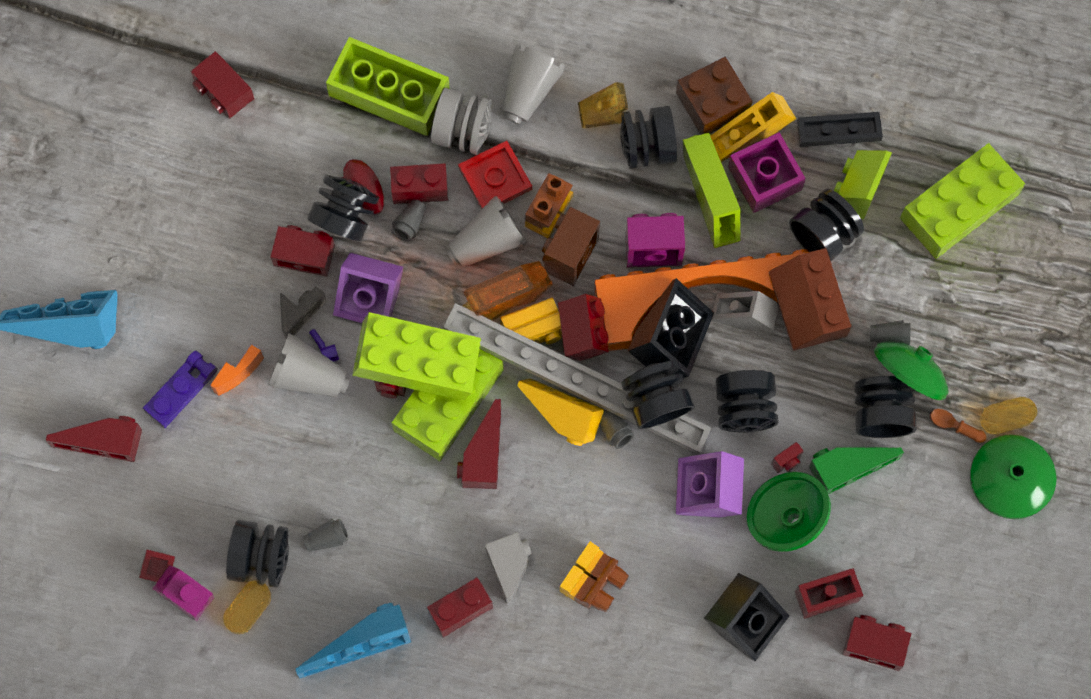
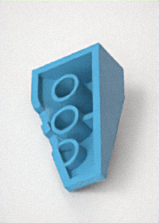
[0,290,117,349]
[295,603,411,679]

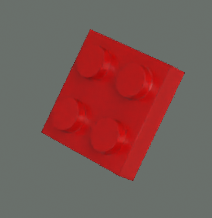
[458,141,533,210]

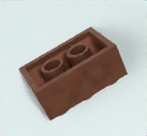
[769,248,851,351]

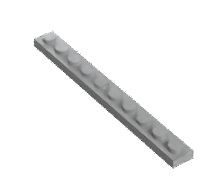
[443,303,711,455]

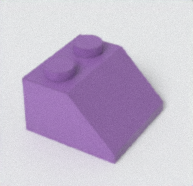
[333,253,403,323]
[676,451,744,518]

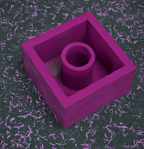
[728,132,806,213]
[625,213,685,268]

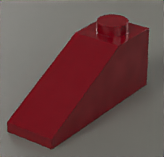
[457,399,501,489]
[46,416,142,462]

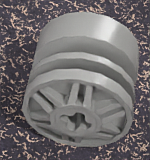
[431,88,492,155]

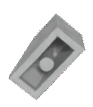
[712,291,779,331]
[485,532,532,603]

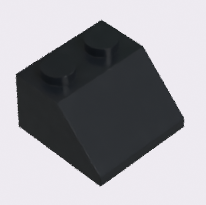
[704,573,790,661]

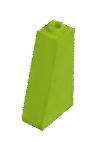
[683,133,741,248]

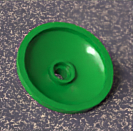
[874,342,949,400]
[970,435,1056,519]
[747,472,831,552]

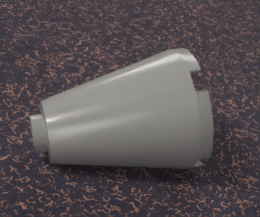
[502,45,566,125]
[447,196,527,267]
[268,334,350,397]

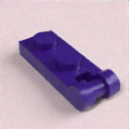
[143,350,218,428]

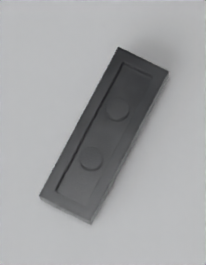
[797,112,883,147]

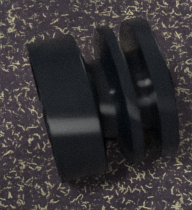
[620,106,677,169]
[307,175,380,242]
[789,189,864,261]
[621,361,695,429]
[715,370,778,433]
[854,376,917,438]
[226,520,289,588]

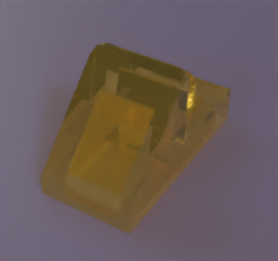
[578,82,628,128]

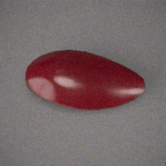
[343,159,384,215]

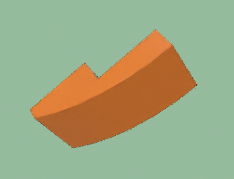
[210,345,264,396]

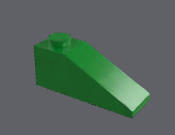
[809,447,904,494]

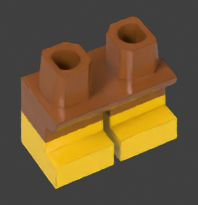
[525,173,573,238]
[559,541,629,613]

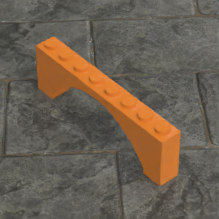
[594,249,809,351]

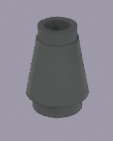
[391,199,426,242]
[870,320,911,345]
[599,410,634,449]
[303,519,348,552]

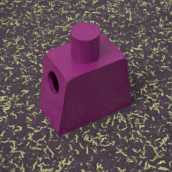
[152,565,214,621]

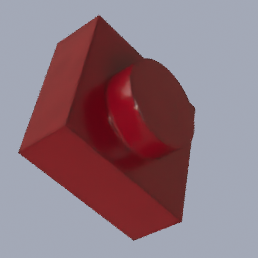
[771,442,803,473]
[139,550,175,584]

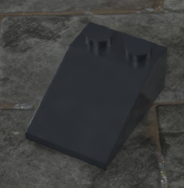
[628,278,714,378]

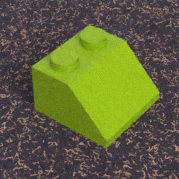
[834,150,892,220]

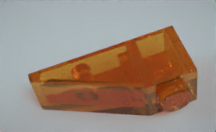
[463,261,553,316]

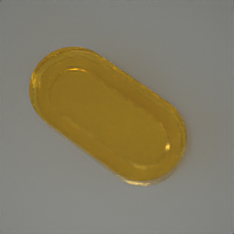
[980,397,1037,434]
[223,580,271,634]

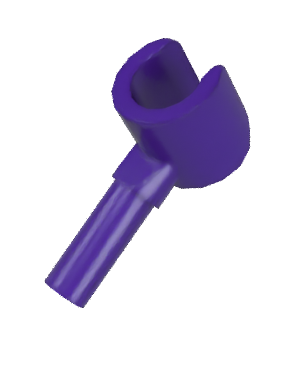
[309,329,339,362]

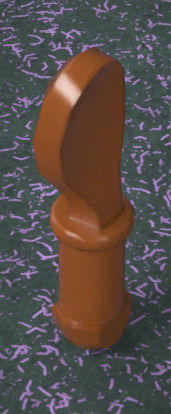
[930,408,986,443]

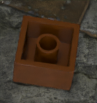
[676,56,752,135]
[542,207,600,286]

